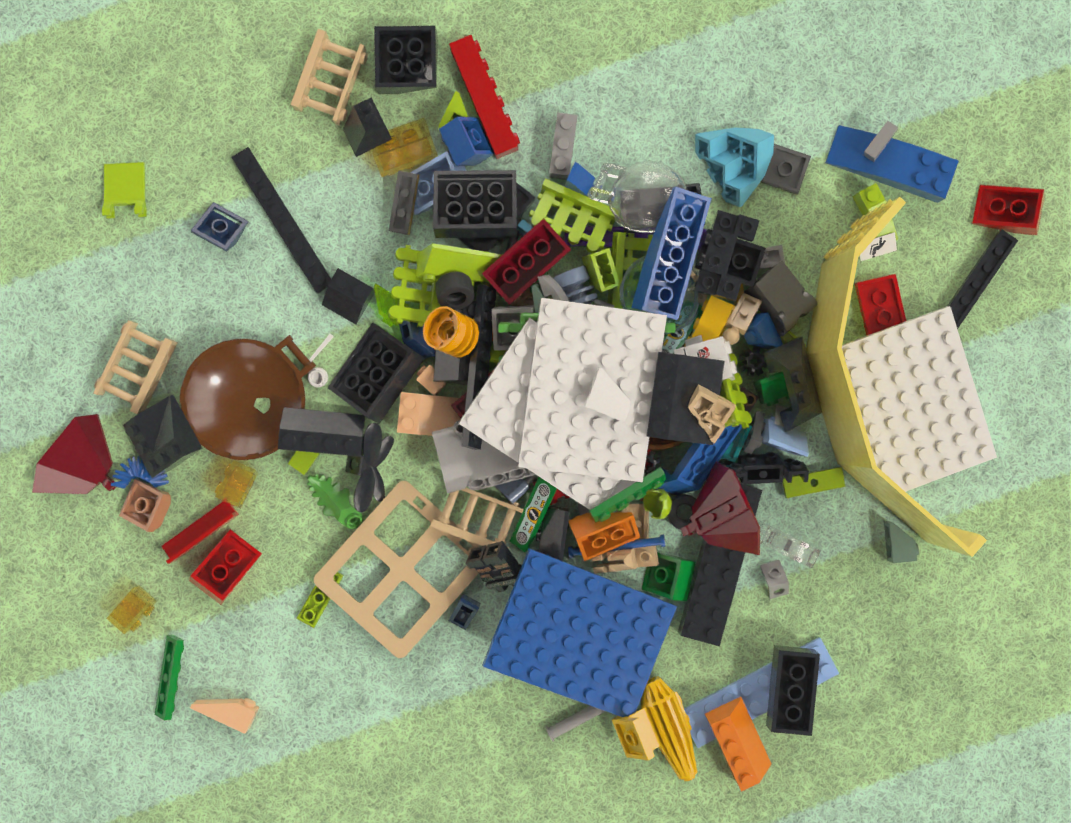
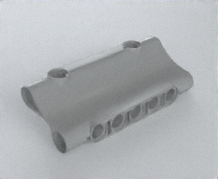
[432,420,536,493]

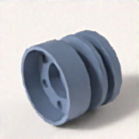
[553,266,598,304]

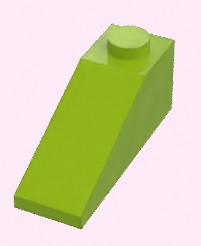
[852,183,898,240]

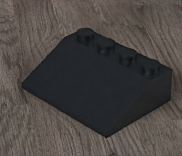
[433,170,517,238]
[328,323,425,424]
[647,352,725,445]

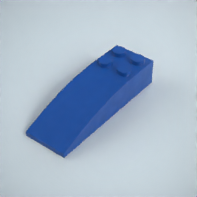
[825,125,959,203]
[631,186,712,320]

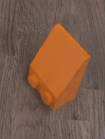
[568,512,640,561]

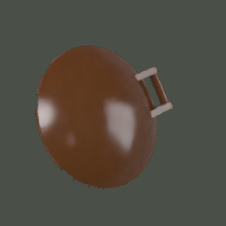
[180,335,316,460]

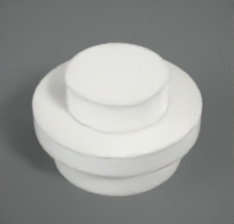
[308,367,328,387]

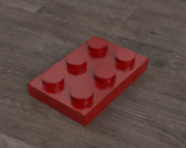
[854,274,906,336]

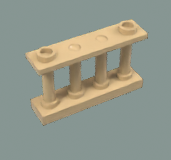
[291,29,368,125]
[93,320,178,414]
[430,487,524,551]

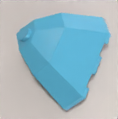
[695,128,774,207]

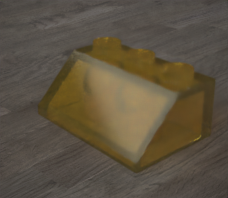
[372,117,438,177]

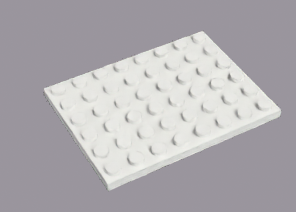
[518,298,667,482]
[842,306,997,492]
[459,318,621,510]

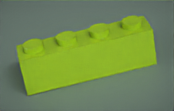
[416,243,503,288]

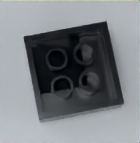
[374,26,438,94]
[123,395,203,478]

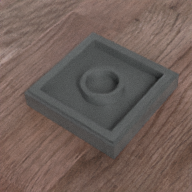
[761,144,811,195]

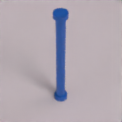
[568,534,666,558]

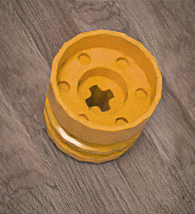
[423,306,479,357]

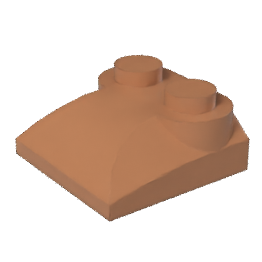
[119,479,171,532]

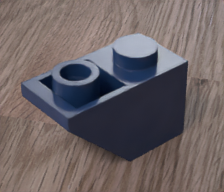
[399,321,435,359]

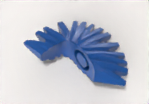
[111,456,169,489]

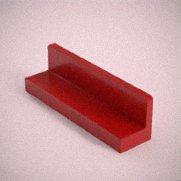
[161,499,239,564]

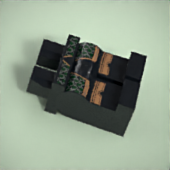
[465,541,522,592]

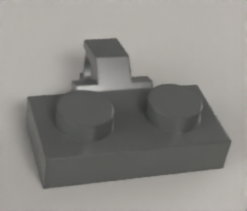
[741,411,766,454]

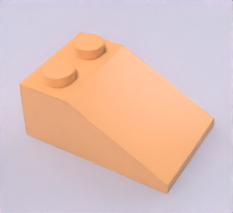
[397,392,461,436]

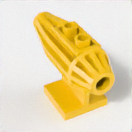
[612,676,698,781]

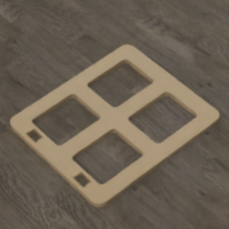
[314,481,481,658]

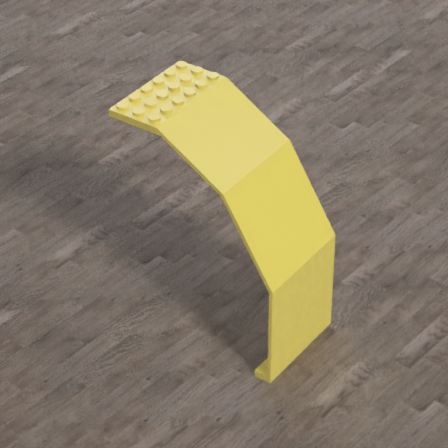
[806,197,987,557]

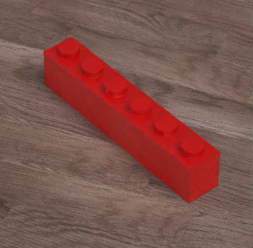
[449,35,520,160]

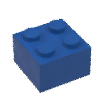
[439,117,494,166]

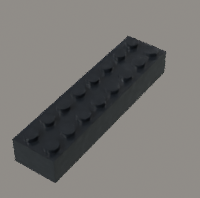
[678,484,763,647]

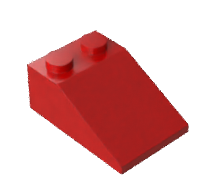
[972,185,1045,235]
[189,529,262,605]

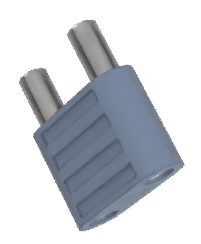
[495,475,538,504]

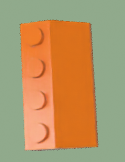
[705,696,771,792]

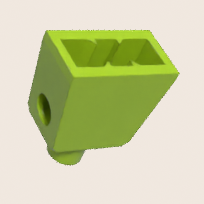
[582,248,620,292]

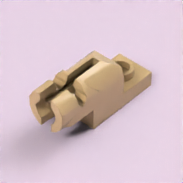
[592,546,659,573]

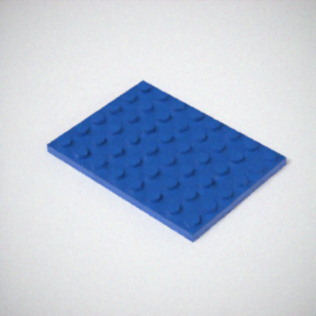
[482,548,677,717]

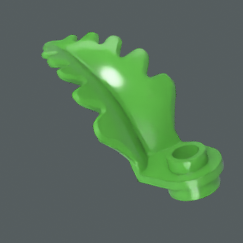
[307,474,362,529]

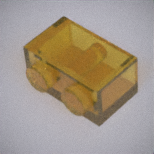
[215,460,258,509]
[106,585,157,635]

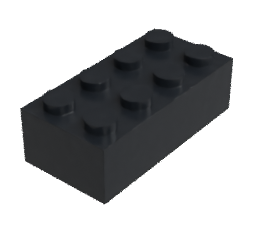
[766,645,820,736]

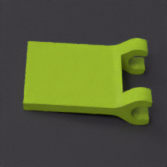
[102,162,147,219]

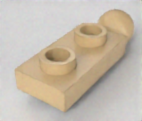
[723,293,762,345]

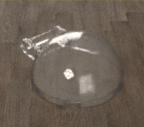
[587,161,688,232]

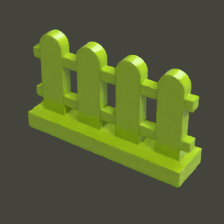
[529,178,619,253]
[607,232,653,313]
[388,245,440,327]
[720,353,752,428]

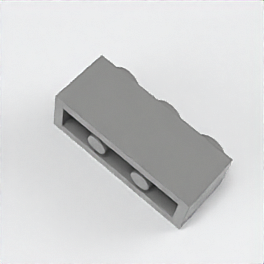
[549,113,578,180]

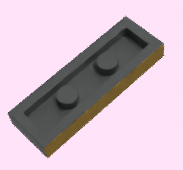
[389,171,420,235]

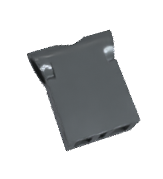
[744,261,817,337]

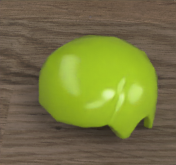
[643,489,672,519]

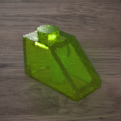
[374,283,411,327]

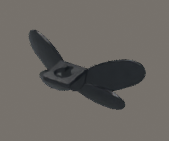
[345,423,394,512]

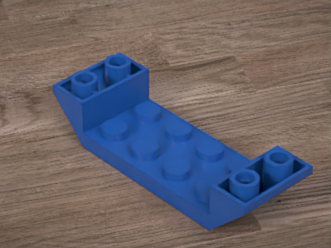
[659,424,742,495]

